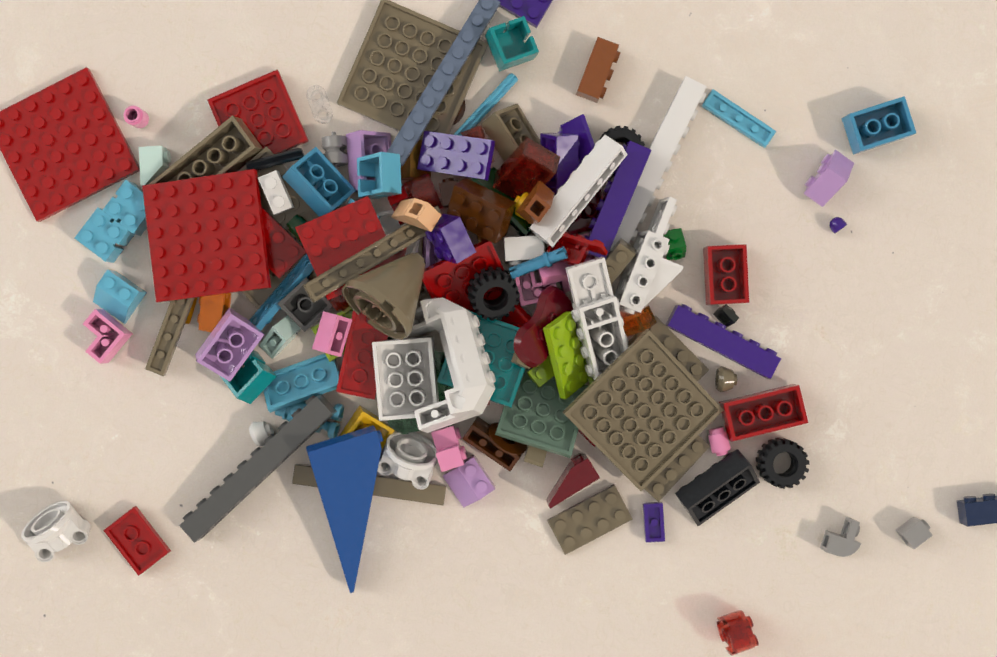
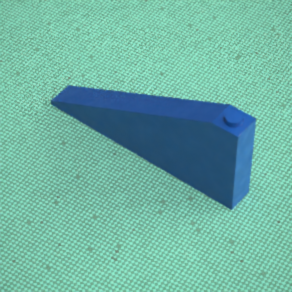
[306,425,383,593]

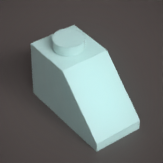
[138,146,171,186]
[259,315,301,359]

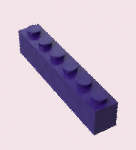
[584,141,652,260]
[665,304,781,379]

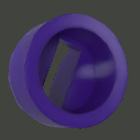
[829,217,847,234]

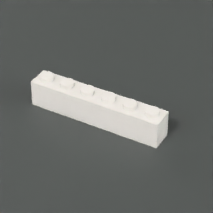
[530,135,627,248]

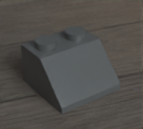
[277,277,333,332]

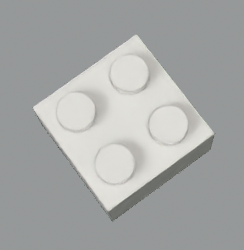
[504,235,544,267]

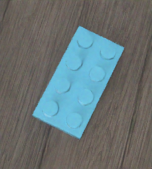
[263,353,340,413]

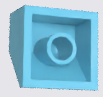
[93,270,147,324]

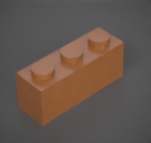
[576,37,621,103]

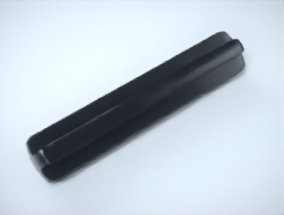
[246,148,304,170]

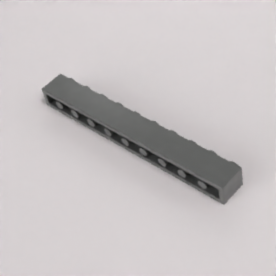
[179,394,337,543]

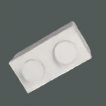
[258,170,294,215]

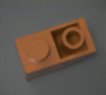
[516,181,555,224]

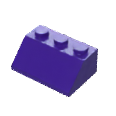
[558,114,595,164]
[540,133,580,195]

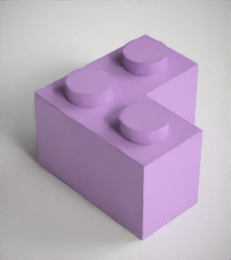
[804,150,854,207]

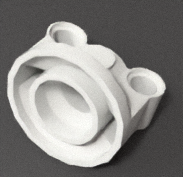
[377,431,437,490]
[21,501,91,562]

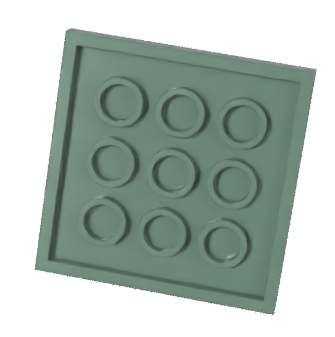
[495,368,588,458]

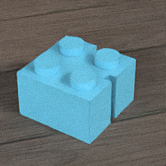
[357,152,402,199]
[102,180,147,236]
[75,207,135,263]

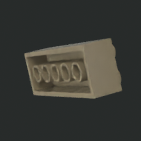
[148,116,263,185]

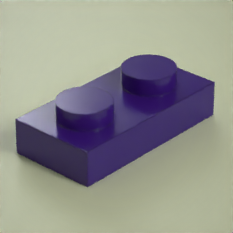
[643,502,665,543]

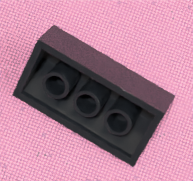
[675,449,760,526]

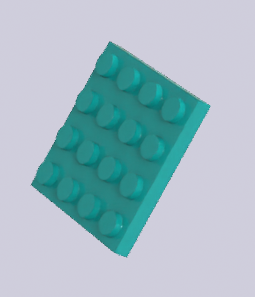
[437,310,525,408]

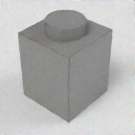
[896,517,933,549]

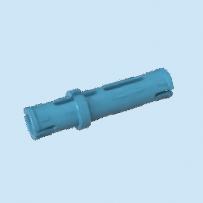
[509,246,568,279]

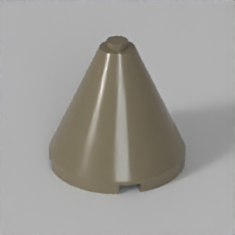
[342,253,425,340]

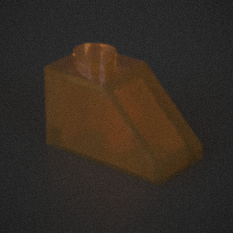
[622,305,657,337]

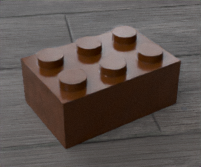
[446,178,516,244]

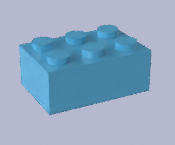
[842,96,916,155]
[282,147,356,217]

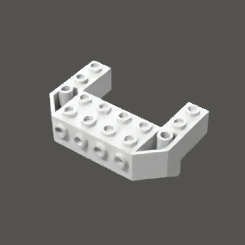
[404,297,496,433]

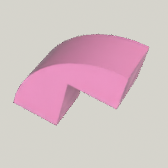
[537,261,572,293]

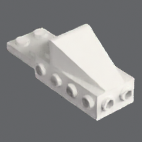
[614,197,684,315]
[565,257,628,380]

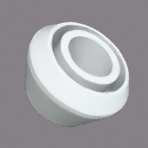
[249,421,274,447]

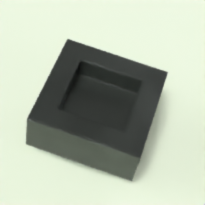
[713,304,739,328]

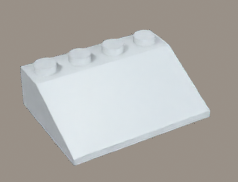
[372,336,439,421]

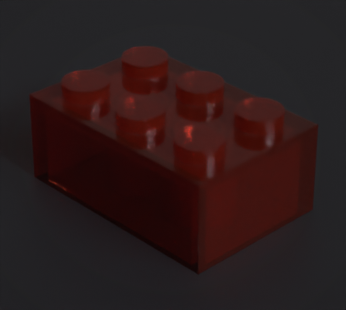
[492,137,560,199]

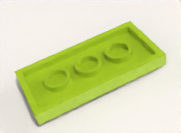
[543,311,588,399]

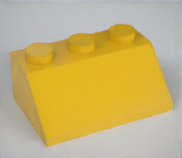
[339,405,395,449]

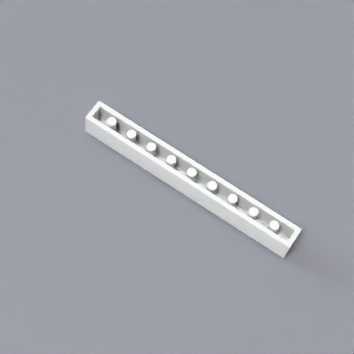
[609,76,707,252]

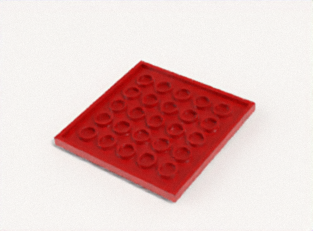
[0,67,140,222]
[142,169,271,302]

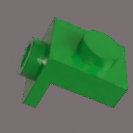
[663,228,687,260]

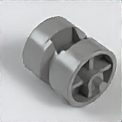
[322,132,348,170]

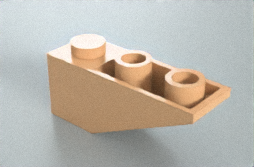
[391,198,441,232]

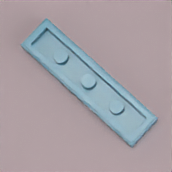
[701,89,776,148]

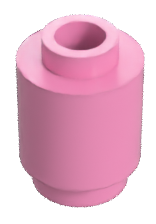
[124,106,149,128]
[708,427,731,456]

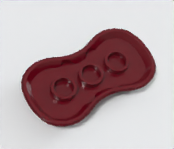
[513,286,573,368]

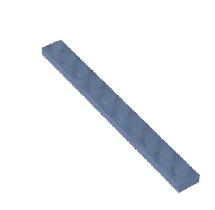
[387,0,500,167]

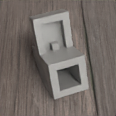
[820,517,861,557]

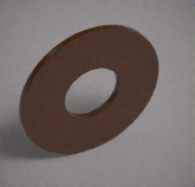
[488,422,527,455]

